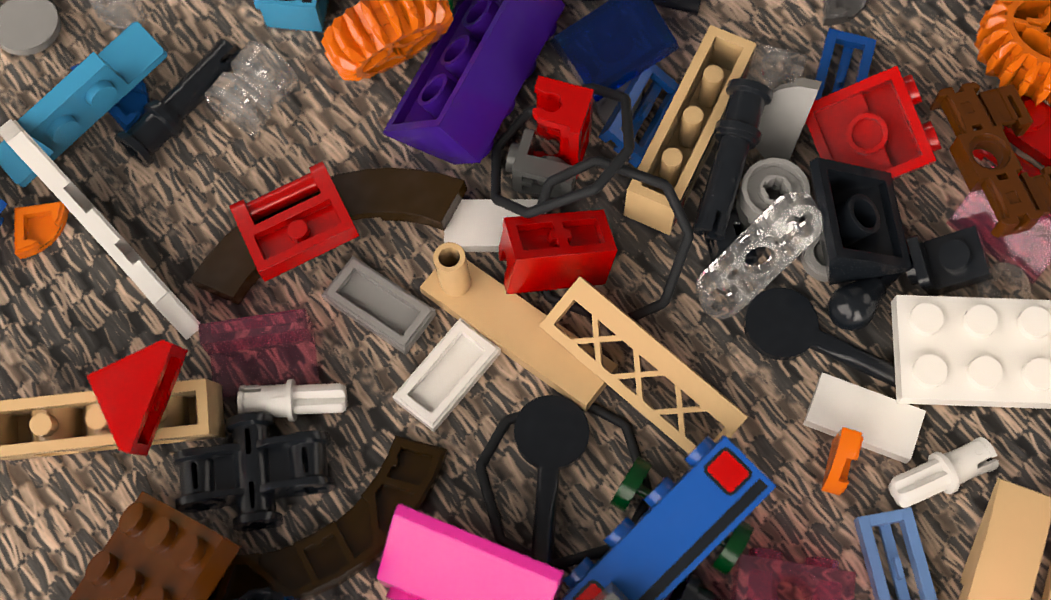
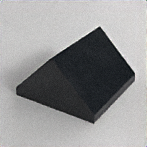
[809,157,912,285]

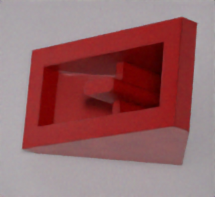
[86,340,188,456]

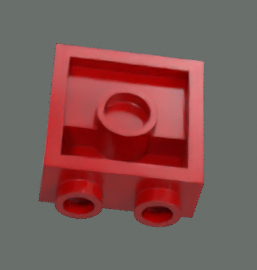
[806,66,942,180]

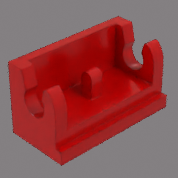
[532,75,594,179]
[499,209,618,294]

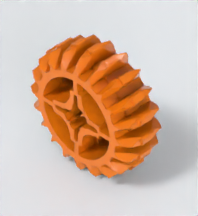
[321,0,454,81]
[974,0,1051,106]

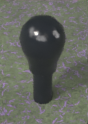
[828,273,903,331]

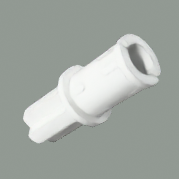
[237,379,348,422]
[888,437,999,508]

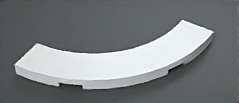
[0,119,201,340]

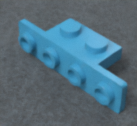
[0,21,168,187]

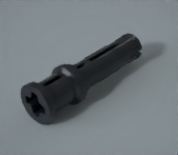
[114,39,243,168]
[692,78,773,240]

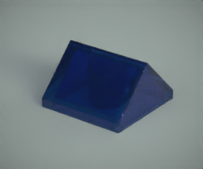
[550,0,679,102]

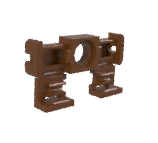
[930,82,1051,238]

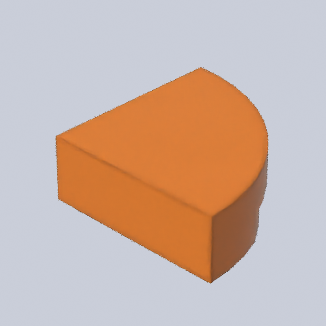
[14,201,69,259]
[821,427,864,496]

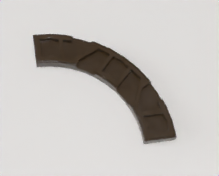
[190,168,467,305]
[207,435,448,600]

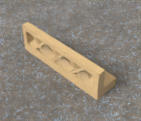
[539,276,748,454]

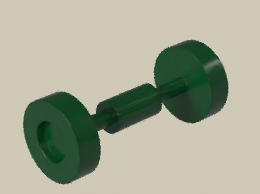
[610,456,754,576]

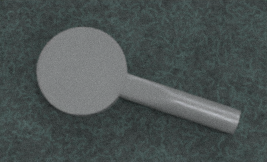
[0,0,61,56]

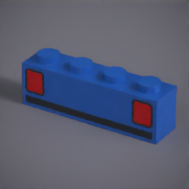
[561,435,777,600]

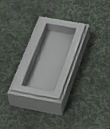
[322,256,437,355]

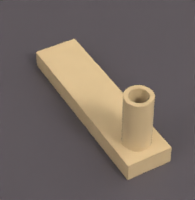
[419,242,618,412]

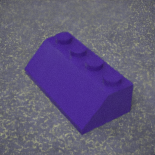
[382,0,565,165]

